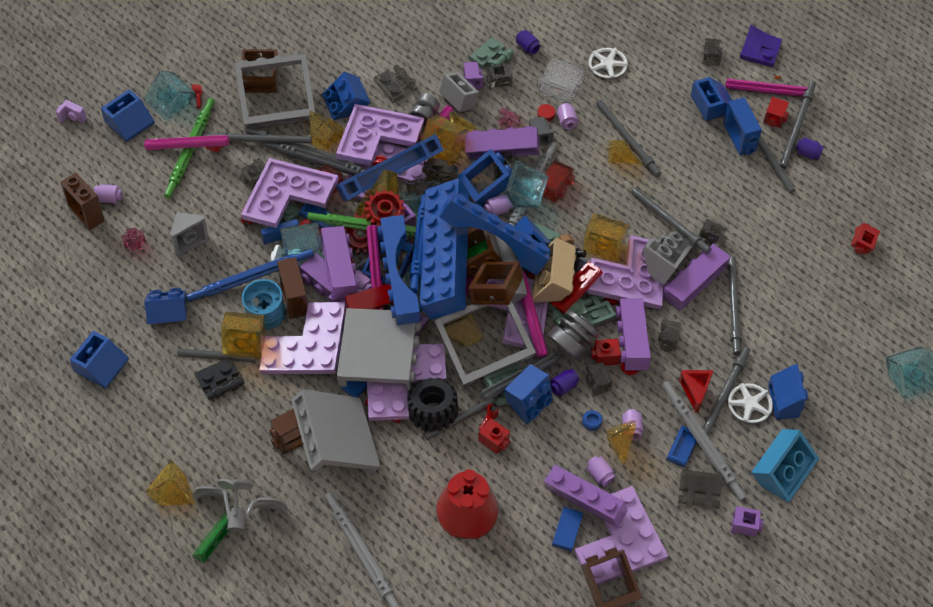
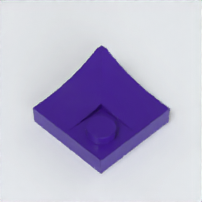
[740,24,782,68]

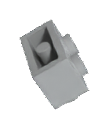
[439,72,479,112]

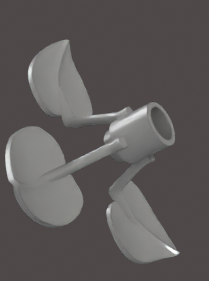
[193,479,288,532]

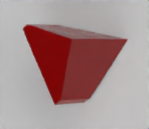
[679,370,714,413]

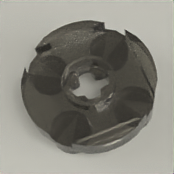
[422,158,459,183]
[406,177,443,195]

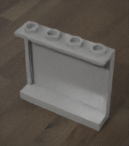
[337,308,421,390]
[291,389,381,477]

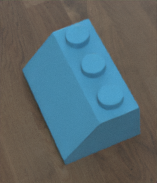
[751,429,819,502]

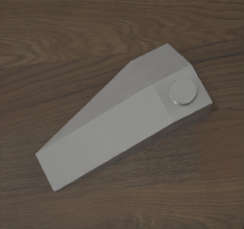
[643,231,693,284]

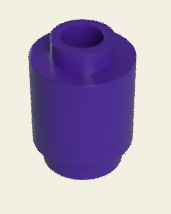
[516,30,541,55]
[796,137,824,160]
[550,369,579,396]

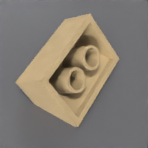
[532,238,576,303]

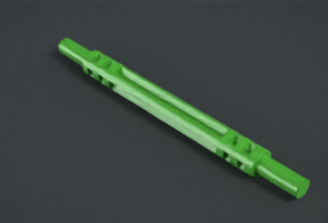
[164,98,215,199]
[307,212,416,238]

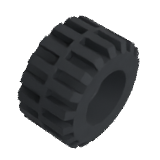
[407,378,458,432]

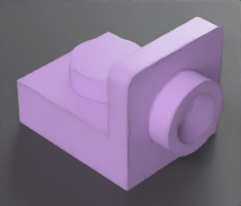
[56,100,87,123]

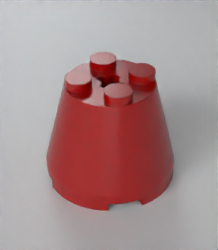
[436,469,498,539]

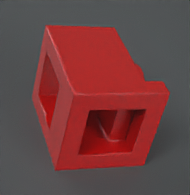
[850,223,880,254]

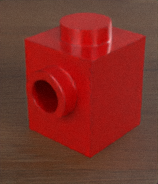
[763,97,789,128]
[590,339,621,366]
[478,418,511,454]

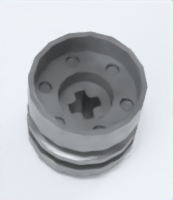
[547,310,600,361]

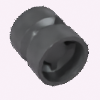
[409,93,440,127]

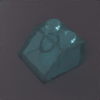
[144,70,195,120]
[885,346,933,399]

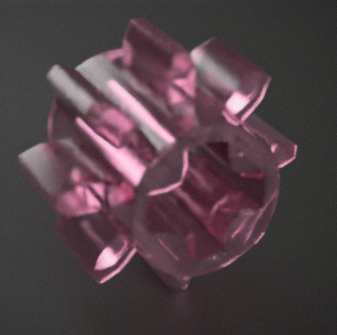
[121,227,146,251]

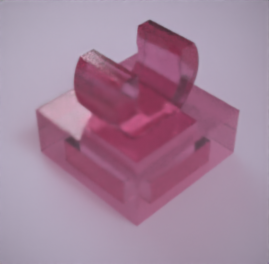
[498,107,521,128]

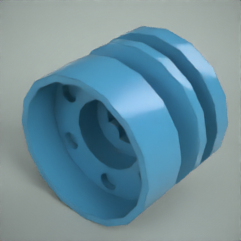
[242,279,286,330]

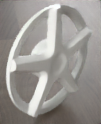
[589,48,628,79]
[728,383,773,423]

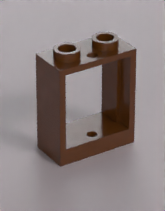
[241,49,278,93]
[60,173,105,231]
[467,227,502,278]
[277,257,308,319]
[468,262,523,305]
[269,408,303,455]
[581,547,642,607]

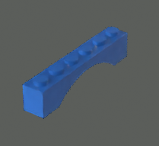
[335,134,444,202]
[439,191,551,275]
[378,215,421,325]

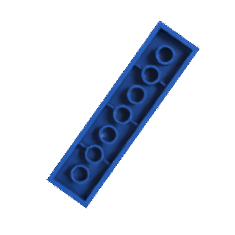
[419,178,469,320]

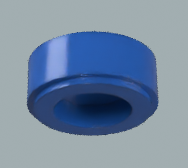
[582,410,603,431]

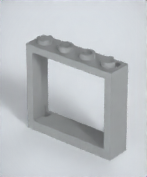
[235,53,316,130]
[435,296,536,388]

